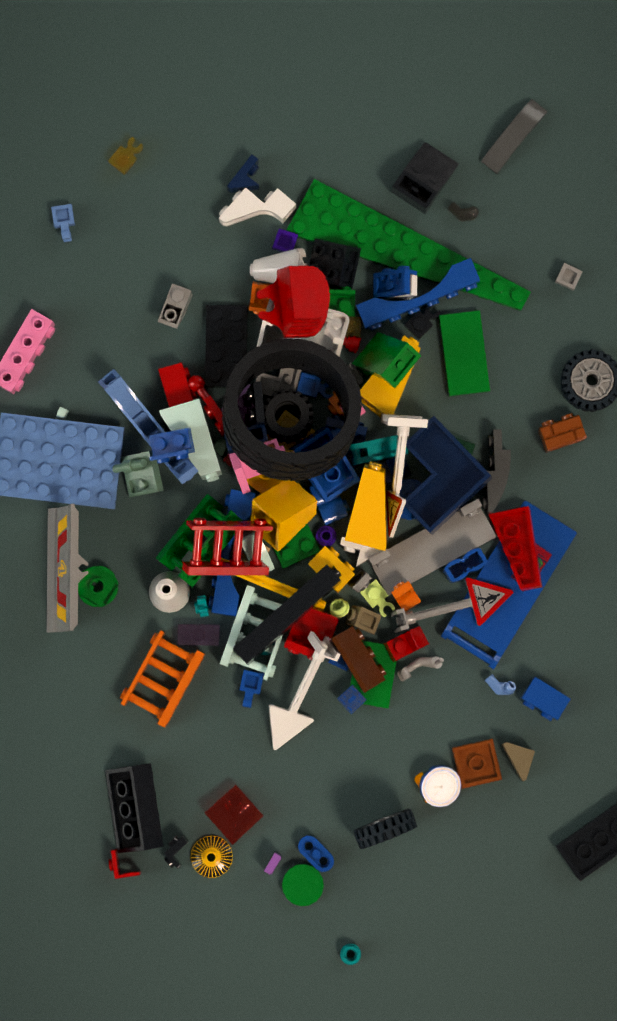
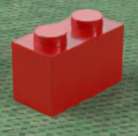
[158,362,197,407]

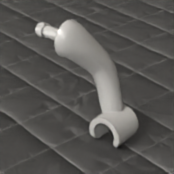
[397,656,444,682]

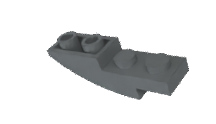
[482,429,511,514]

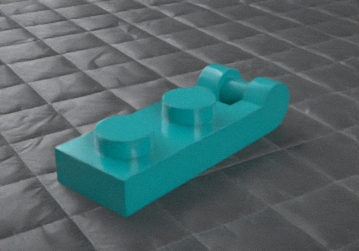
[349,435,409,465]

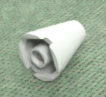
[250,248,307,284]
[149,571,190,613]

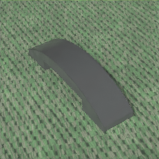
[481,99,548,174]

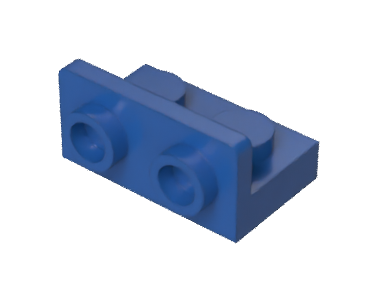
[373,266,417,299]
[149,428,195,464]

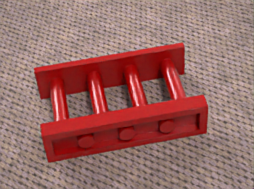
[182,518,273,575]

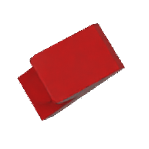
[384,626,429,662]

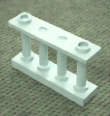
[220,585,283,681]

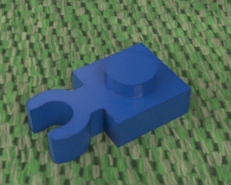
[296,372,331,399]

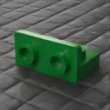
[329,287,356,318]

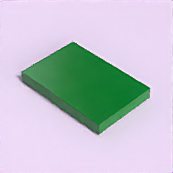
[350,641,397,709]

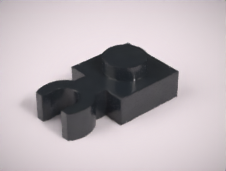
[404,306,441,340]

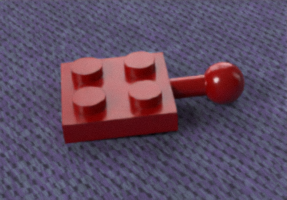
[188,375,225,437]

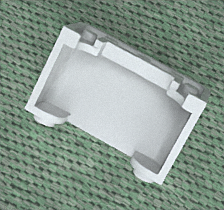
[257,299,350,357]

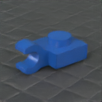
[239,670,264,708]

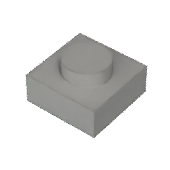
[555,263,583,291]

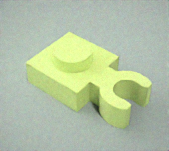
[360,580,395,618]

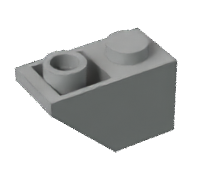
[158,283,193,329]

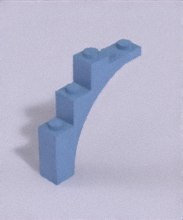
[98,369,198,484]

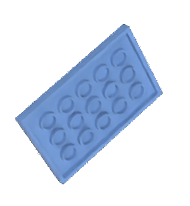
[0,413,125,509]

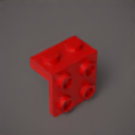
[284,608,339,661]

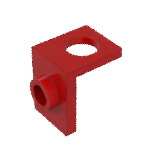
[109,849,141,879]

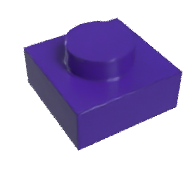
[272,228,298,252]

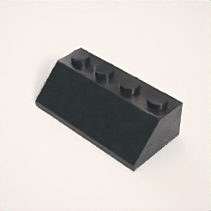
[105,763,164,853]

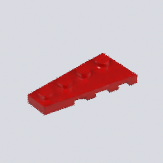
[488,506,542,591]

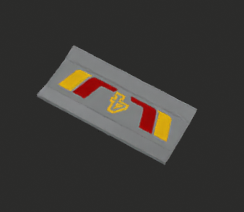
[47,504,89,633]

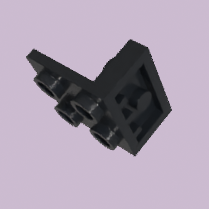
[309,239,361,289]

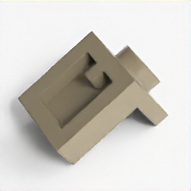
[345,605,382,635]

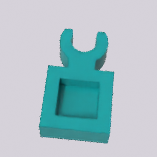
[194,595,210,618]

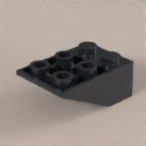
[391,142,459,214]

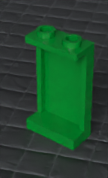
[352,332,421,388]

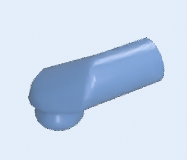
[485,674,516,695]

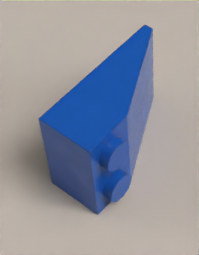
[288,427,360,503]

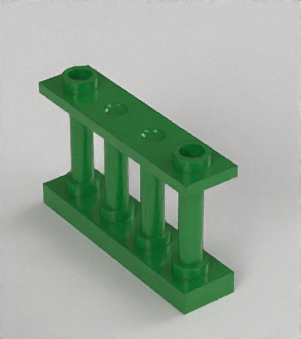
[156,494,243,588]

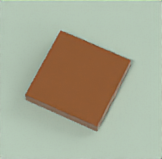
[452,739,502,789]

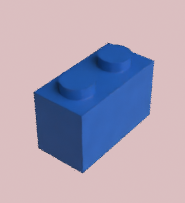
[520,677,571,721]

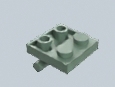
[112,451,164,498]

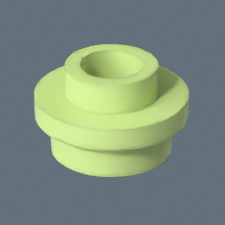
[330,598,350,618]

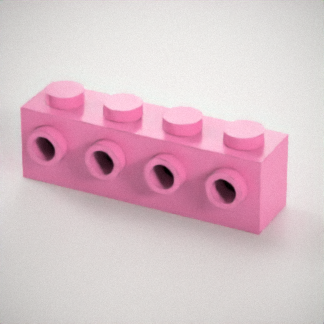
[0,309,56,395]

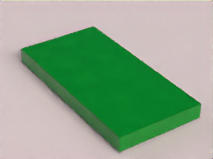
[439,310,490,397]

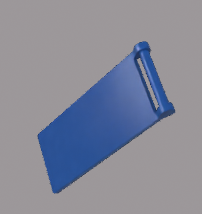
[440,501,577,670]

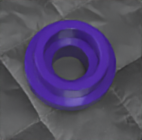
[316,526,337,547]

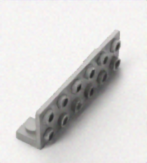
[368,499,496,595]

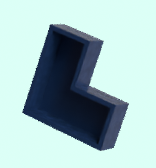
[405,416,492,535]

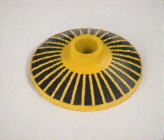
[191,836,233,878]

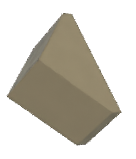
[502,742,535,781]

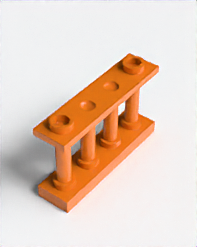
[120,630,205,728]

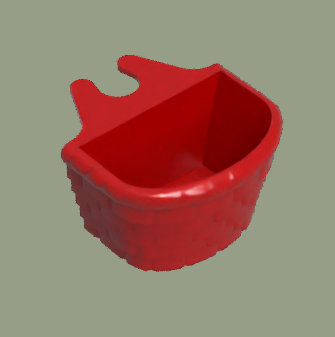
[256,266,330,338]

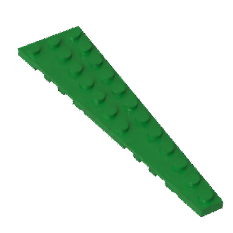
[286,179,531,311]

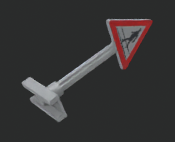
[390,578,513,633]

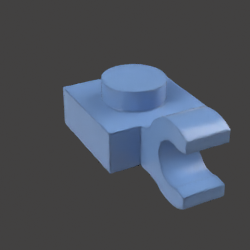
[51,204,75,242]

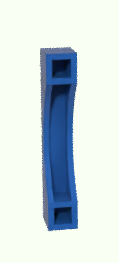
[356,258,480,331]
[208,489,256,617]

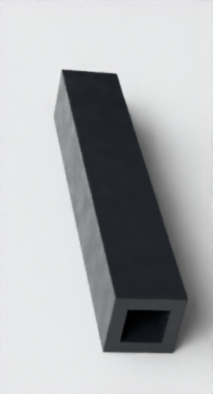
[233,565,342,665]

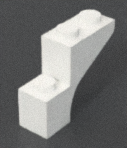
[219,188,296,226]

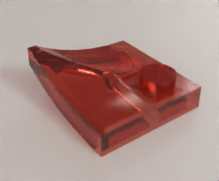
[205,785,264,845]

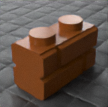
[538,413,587,453]

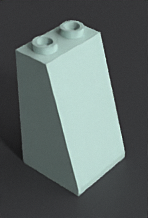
[159,399,222,482]

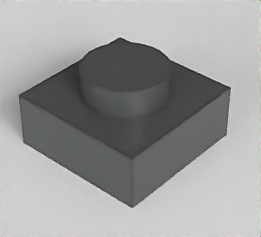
[348,569,372,593]

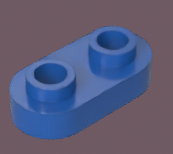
[298,835,334,872]

